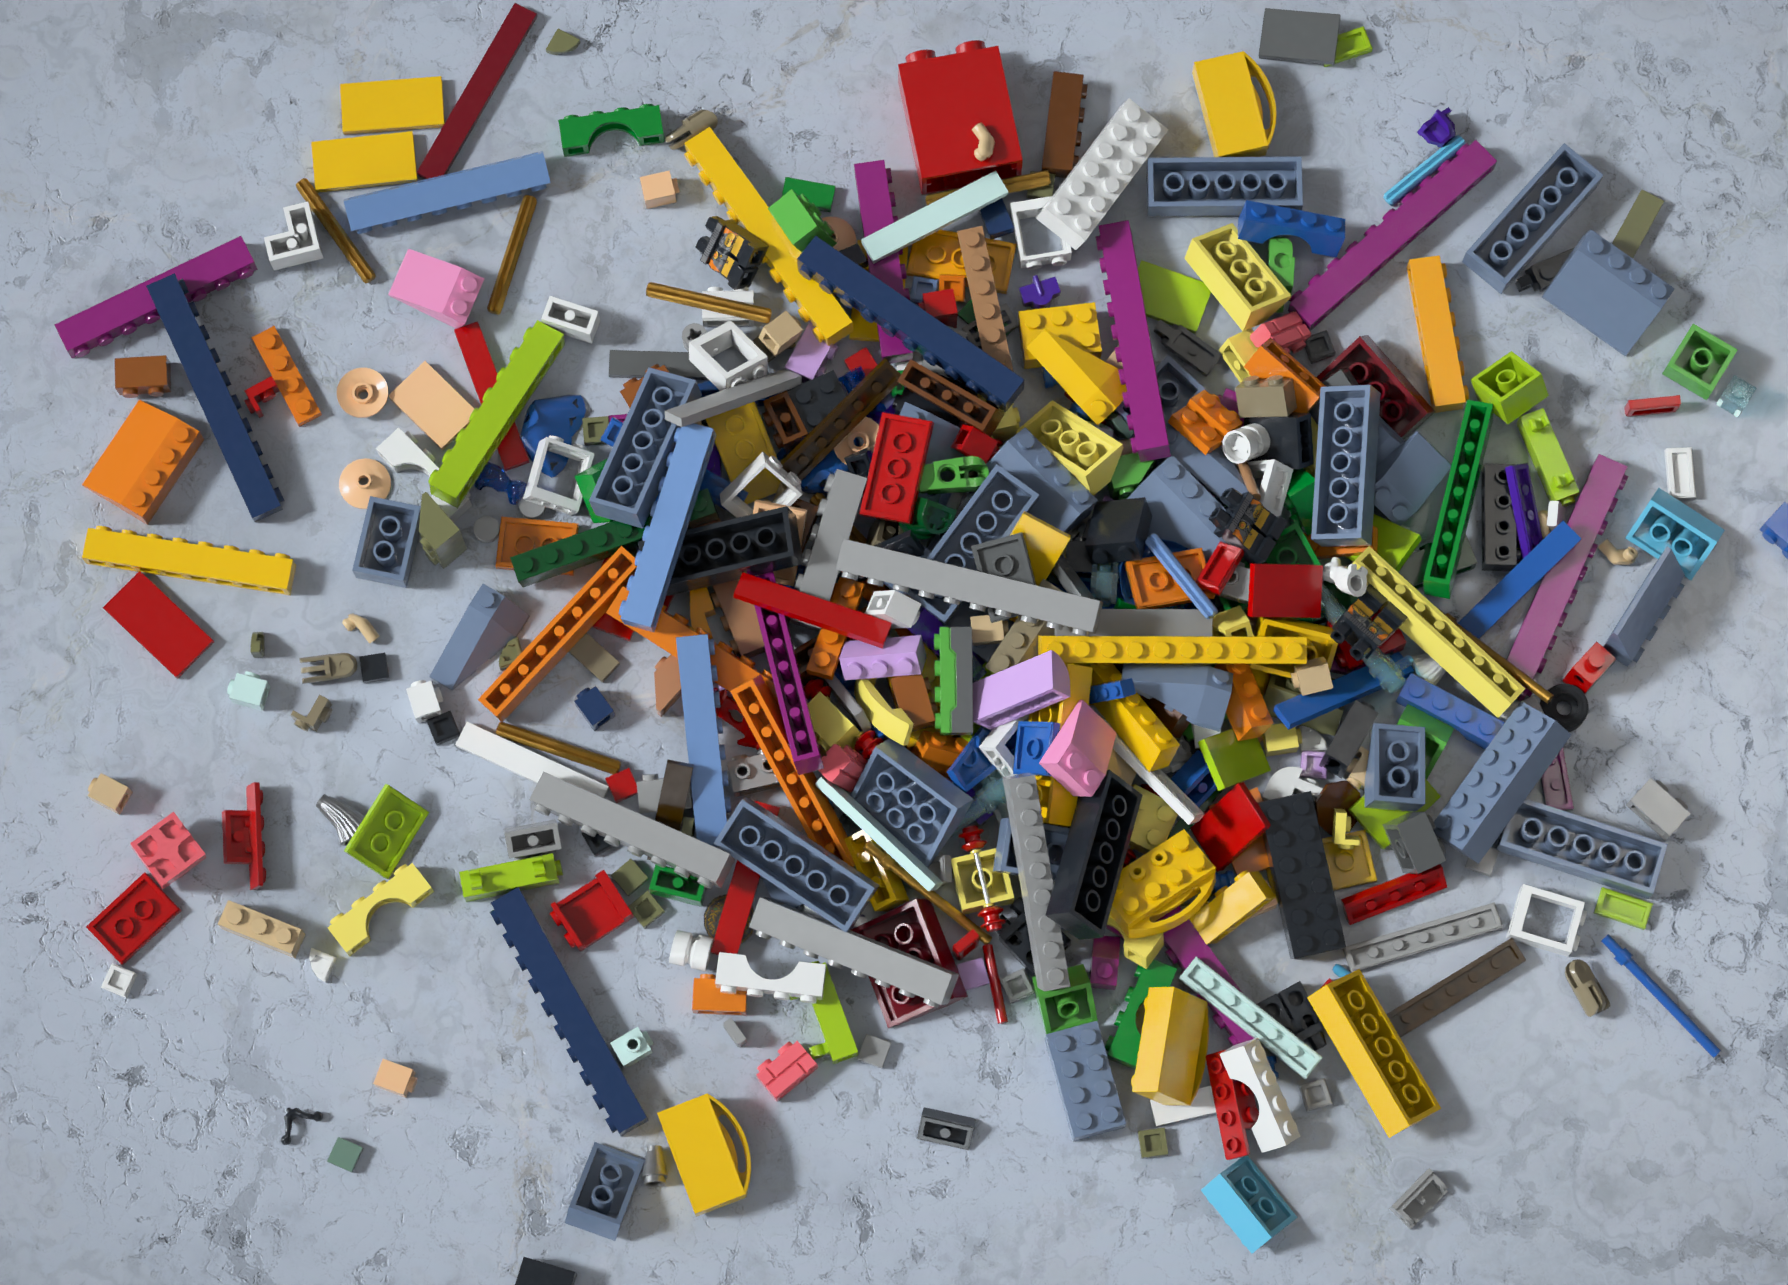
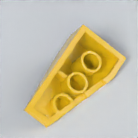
[1026,329,1127,425]

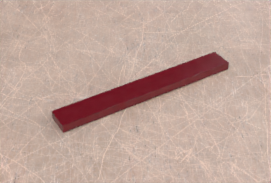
[417,3,538,179]

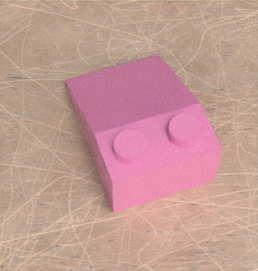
[388,249,484,329]
[1039,700,1117,797]

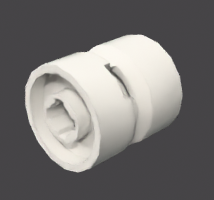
[1222,423,1270,464]
[669,929,714,972]

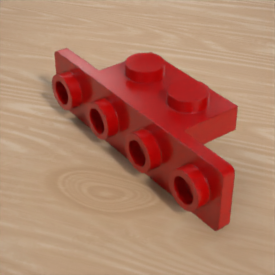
[222,782,266,890]
[1205,1050,1259,1160]

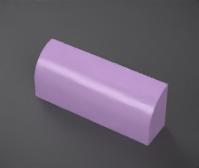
[972,650,1070,730]

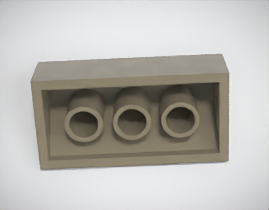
[985,579,1063,673]

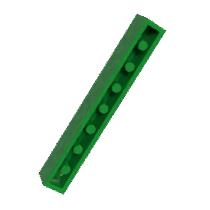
[1423,400,1493,599]

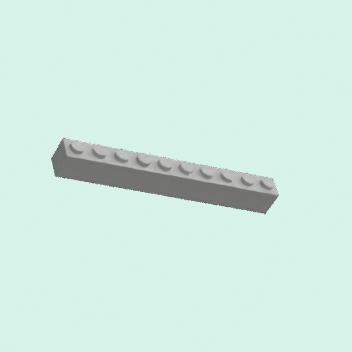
[836,539,1103,637]

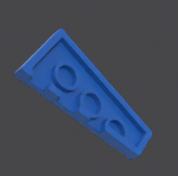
[947,720,1025,793]

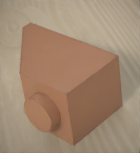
[654,655,682,717]

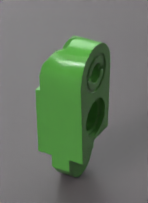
[1267,236,1295,313]
[919,456,989,495]

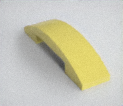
[854,678,914,746]

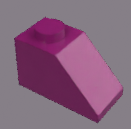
[1089,936,1120,990]

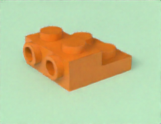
[1168,390,1243,455]

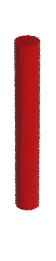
[982,944,1008,1024]

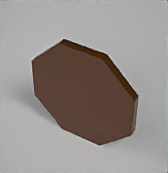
[1315,780,1361,836]

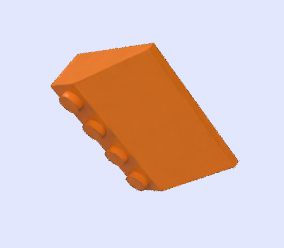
[82,400,204,525]

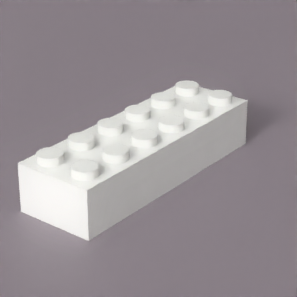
[1036,98,1168,250]

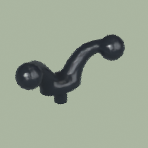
[281,1107,323,1145]

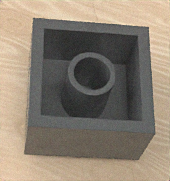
[1382,812,1446,874]

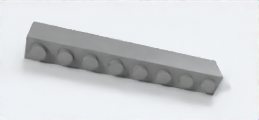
[529,771,735,889]
[1002,773,1070,991]
[749,897,959,1008]

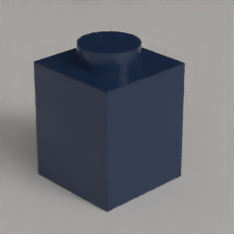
[574,686,615,731]

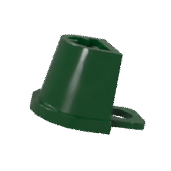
[898,479,957,539]

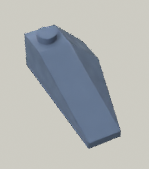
[1166,422,1248,505]
[429,584,530,690]
[1121,663,1233,732]

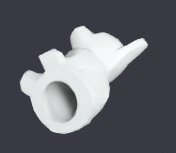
[1322,557,1368,597]

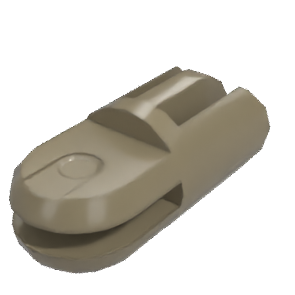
[665,110,718,150]
[299,653,357,684]
[1565,959,1611,1017]

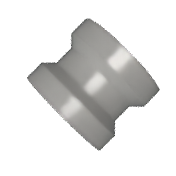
[682,323,707,352]

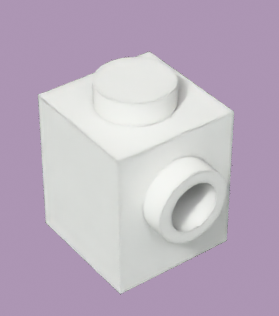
[406,680,444,723]

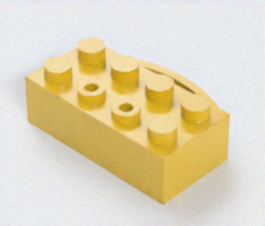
[1192,51,1277,157]
[1110,829,1216,938]
[1131,987,1209,1106]
[657,1093,751,1217]

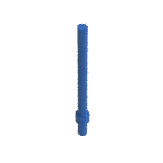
[1601,934,1721,1058]

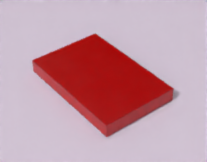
[1248,563,1323,618]
[1190,782,1271,872]
[86,872,182,965]

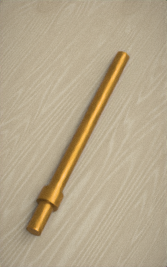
[1439,609,1554,704]
[863,840,992,945]

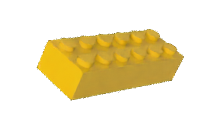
[1028,663,1093,826]
[1307,969,1442,1138]

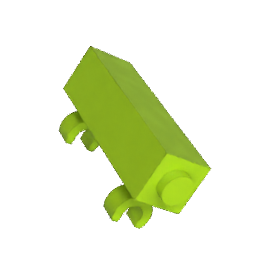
[1516,408,1580,507]
[459,853,563,902]
[790,961,858,1065]

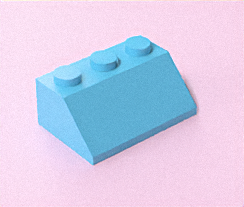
[1625,488,1725,580]
[1201,1156,1298,1254]

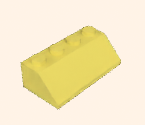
[1184,223,1291,331]
[1015,400,1124,496]

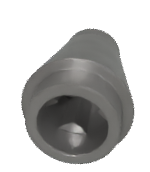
[642,1145,668,1187]

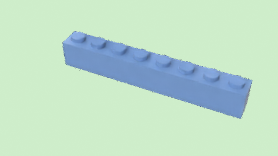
[343,151,551,234]
[619,423,717,632]
[676,634,731,847]

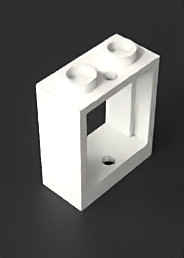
[1010,196,1072,270]
[689,320,768,391]
[523,435,595,516]
[720,452,802,518]
[1222,459,1293,517]
[979,714,1029,777]
[1506,884,1587,957]

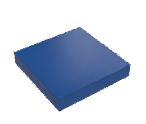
[1013,721,1060,777]

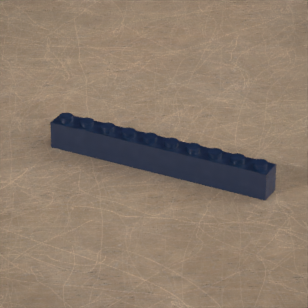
[797,236,1025,412]
[146,273,285,522]
[490,887,649,1136]

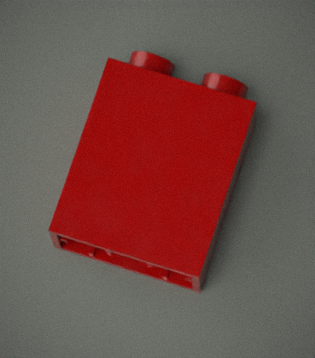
[898,40,1023,195]

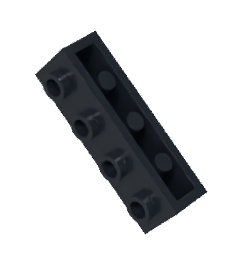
[1481,463,1521,571]

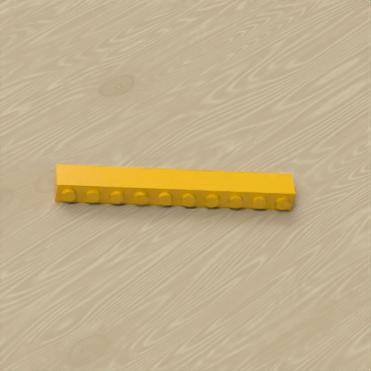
[684,127,854,346]
[1038,635,1307,664]

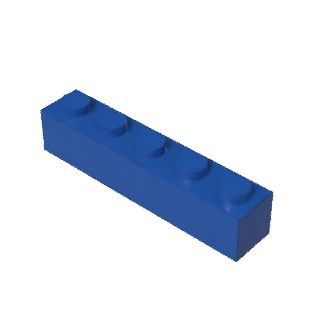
[1089,678,1136,704]

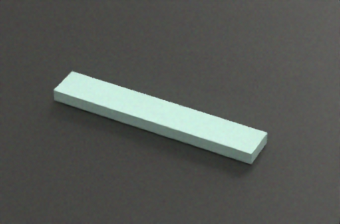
[861,171,1008,264]
[815,777,943,891]
[1179,957,1323,1079]

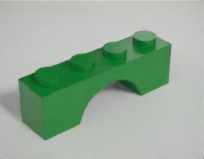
[558,104,665,157]
[1105,959,1177,1070]

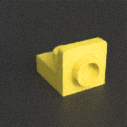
[1332,808,1361,849]

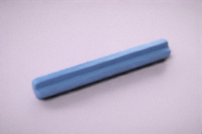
[1145,534,1218,620]

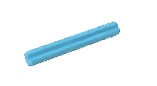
[1383,135,1466,206]

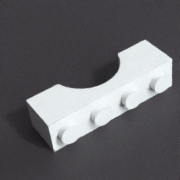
[376,428,472,522]
[715,952,826,1003]
[1220,1038,1300,1153]

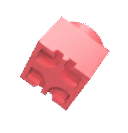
[130,811,206,889]

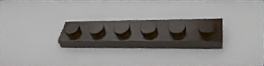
[780,358,901,481]
[1387,938,1526,1038]

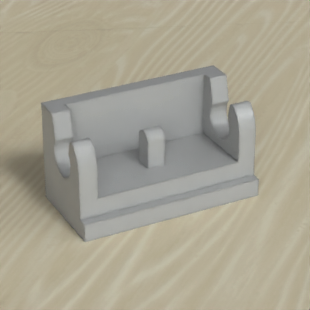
[1389,1168,1448,1230]

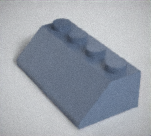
[986,427,1098,533]

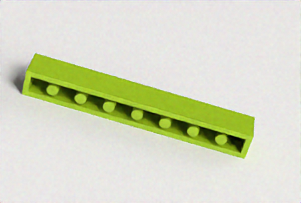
[428,320,565,509]

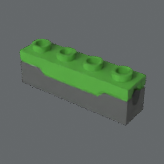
[934,627,973,735]

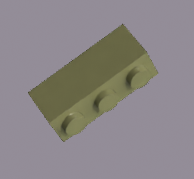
[419,492,467,569]
[1263,674,1345,736]

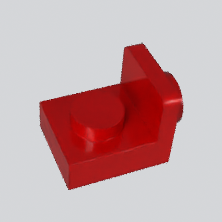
[244,376,280,418]

